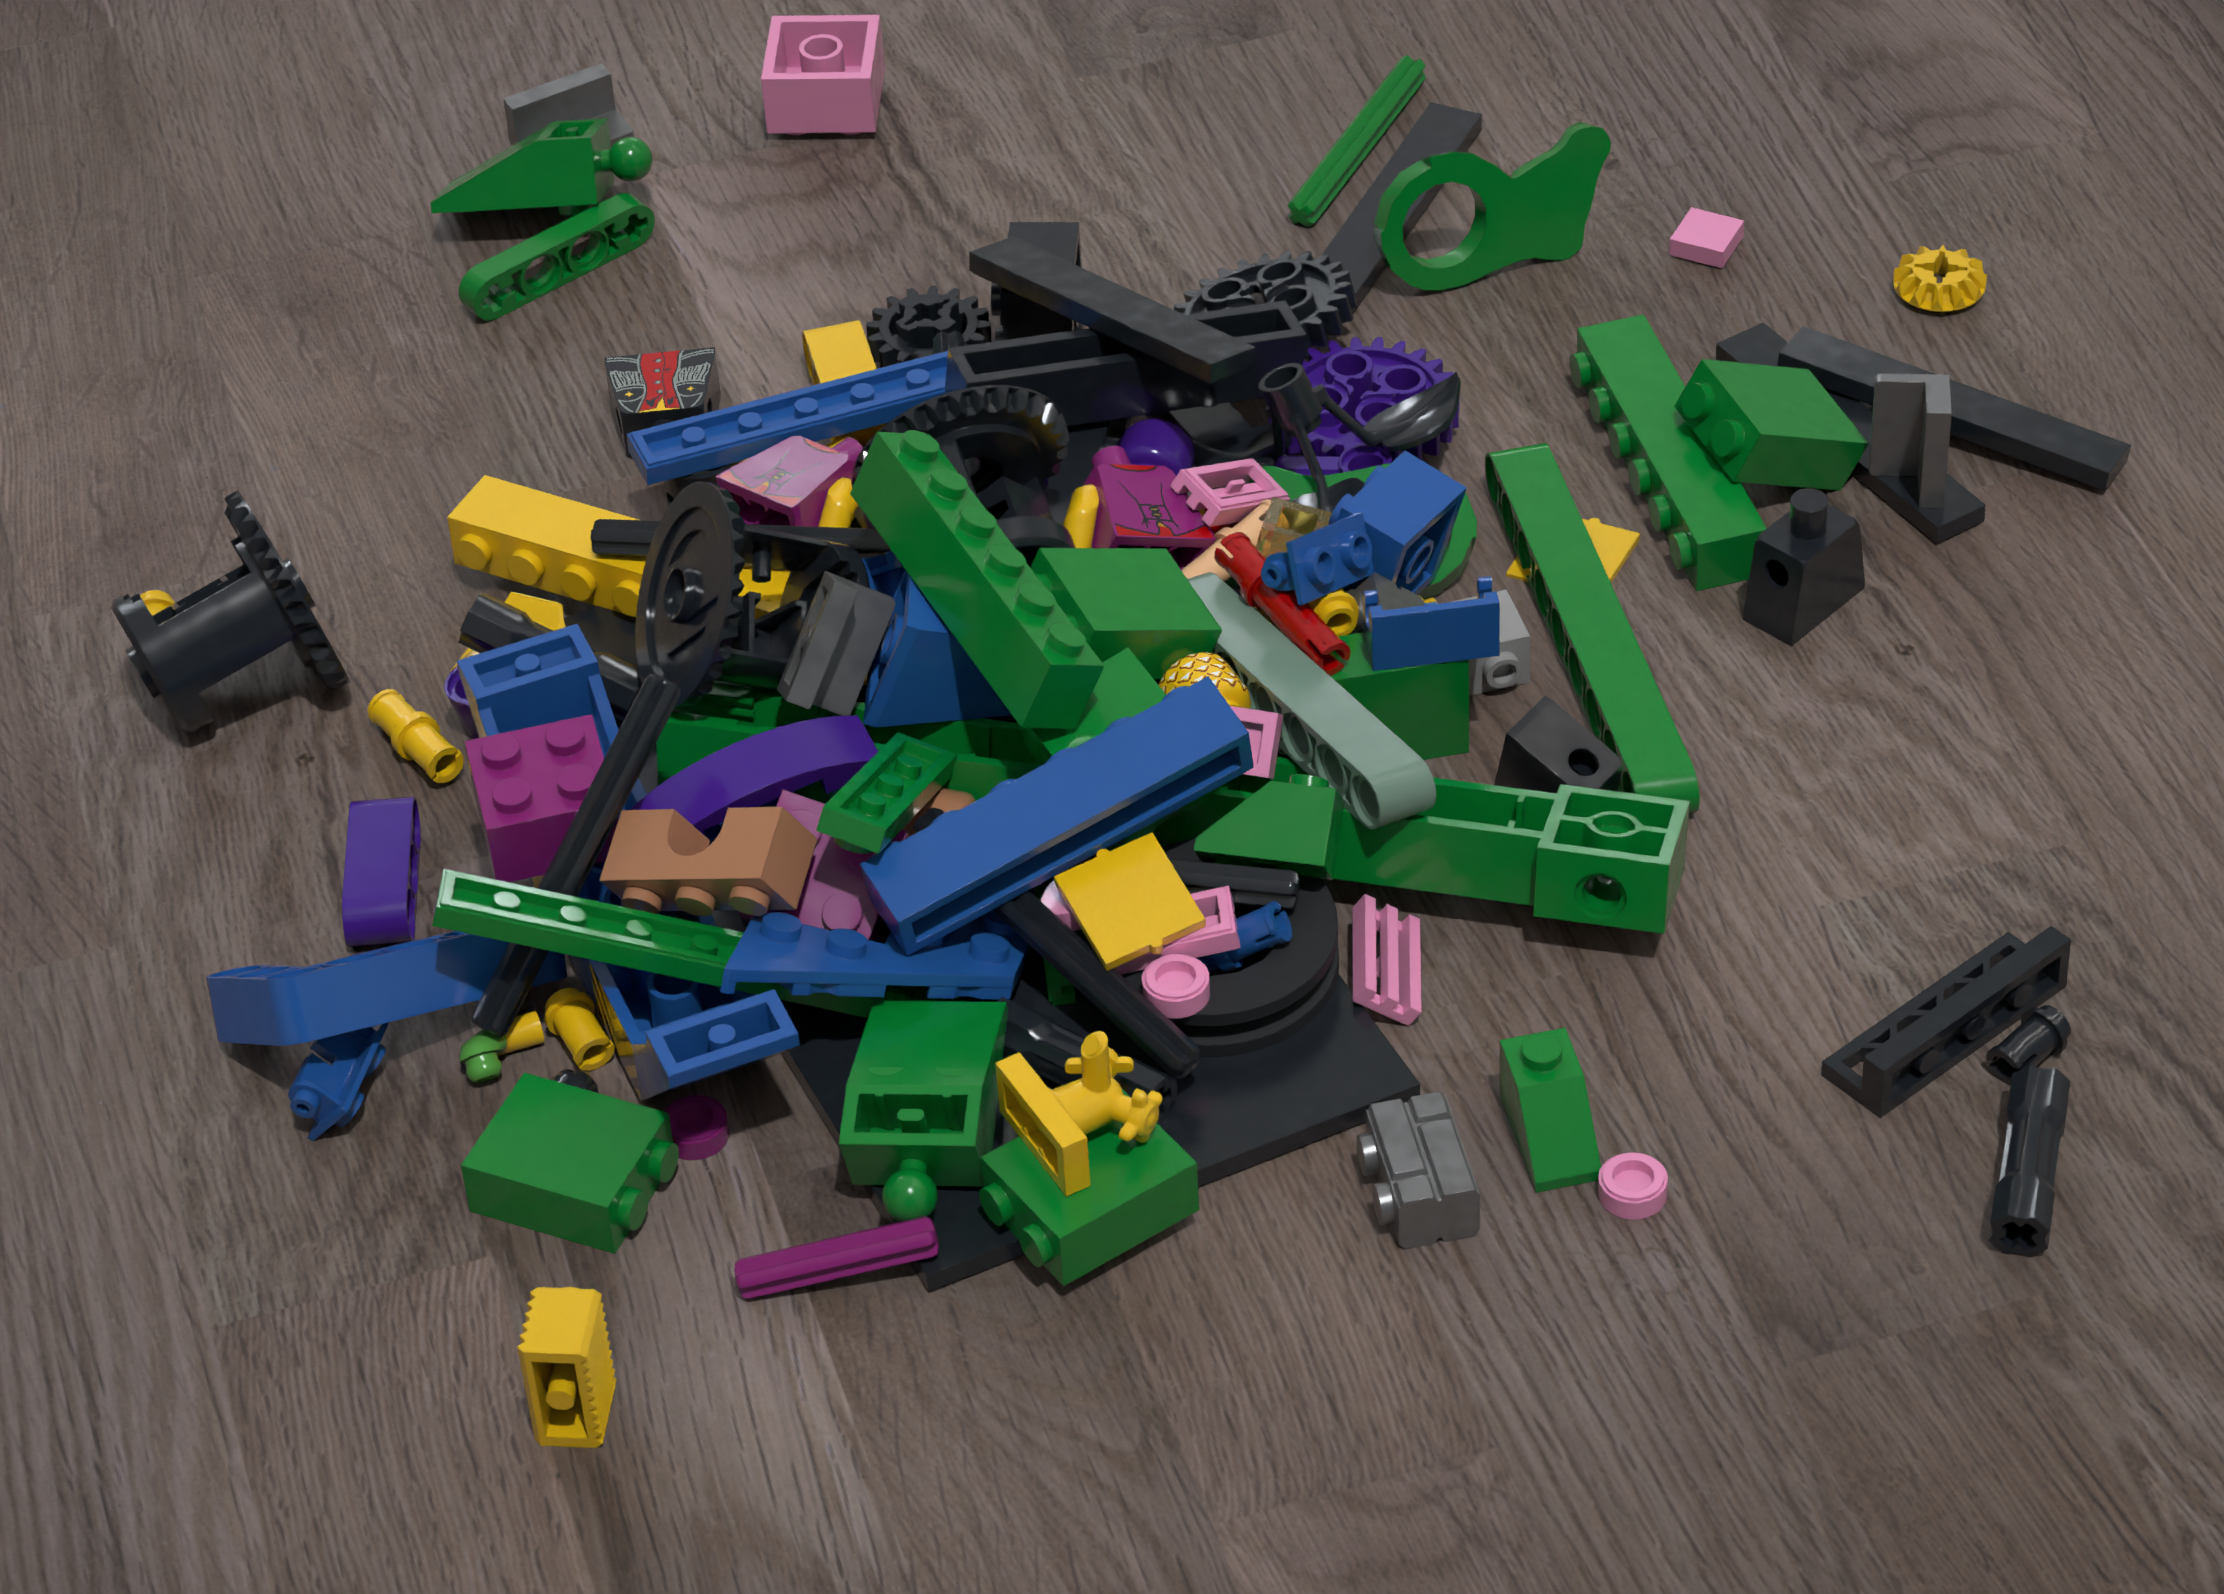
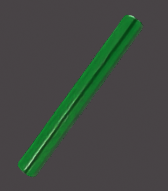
[1288,55,1426,227]

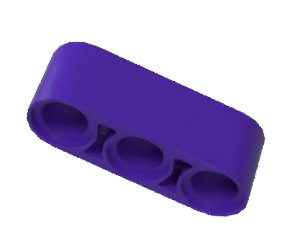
[342,796,421,947]

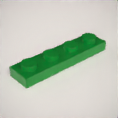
[816,732,958,854]

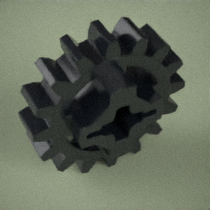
[866,286,992,368]

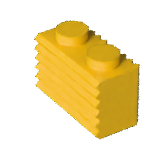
[517,1287,617,1448]

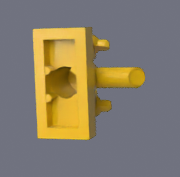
[995,1031,1163,1197]

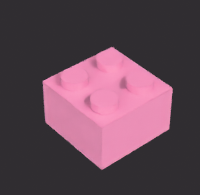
[761,15,885,136]

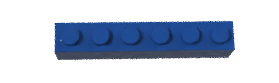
[860,676,1254,956]

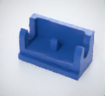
[1362,576,1500,671]

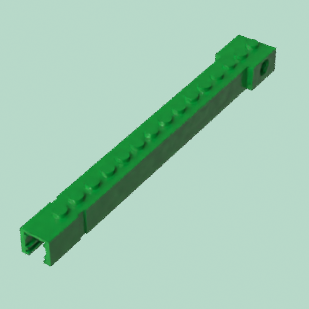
[656,683,1690,934]

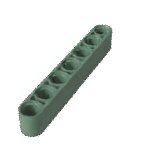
[1188,572,1436,829]

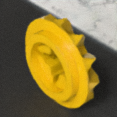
[1893,244,1987,312]

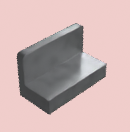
[503,63,634,147]
[1869,374,1952,508]
[777,571,896,716]

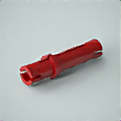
[1214,532,1351,676]

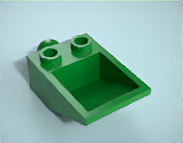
[430,118,653,215]
[839,1001,1008,1222]

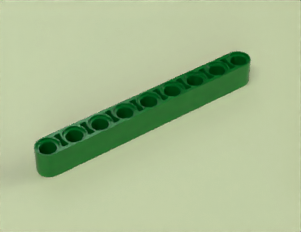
[1485,442,1700,814]

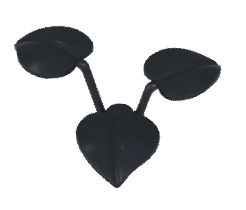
[1192,363,1461,544]

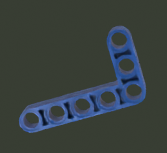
[206,931,568,1046]

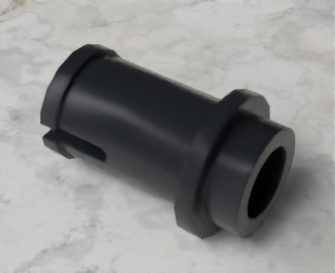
[1986,1005,2071,1085]

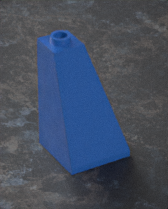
[863,569,1012,728]

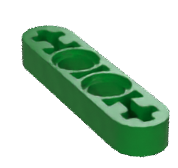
[458,193,655,321]

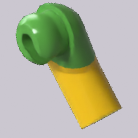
[459,1011,545,1083]

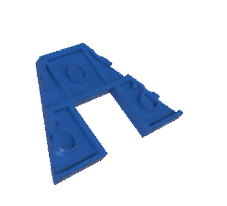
[720,910,1032,1000]

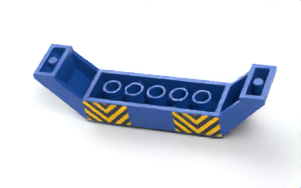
[457,624,800,1101]

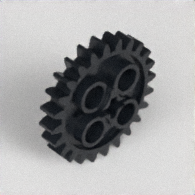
[1173,251,1357,358]

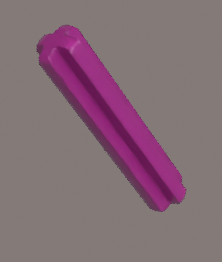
[734,1216,939,1299]

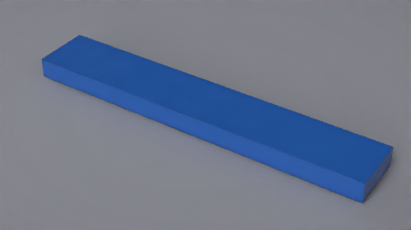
[627,351,948,485]

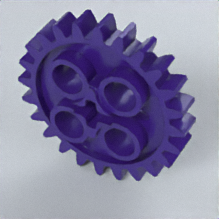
[1269,337,1460,462]

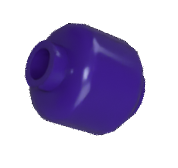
[1118,419,1195,476]

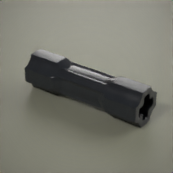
[458,593,642,721]
[997,997,1177,1126]
[1988,1064,2071,1258]

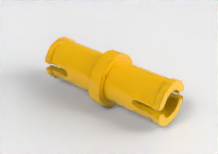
[367,689,464,783]

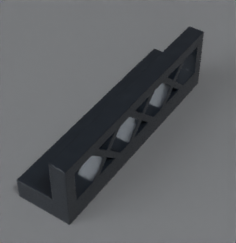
[1821,926,2071,1118]

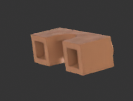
[599,807,818,916]

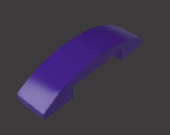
[630,715,878,835]

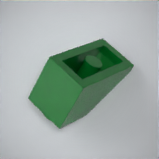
[1194,774,1345,880]
[1499,1028,1601,1193]

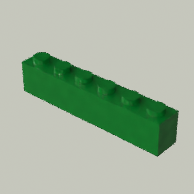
[1569,314,1767,591]
[850,430,1104,729]

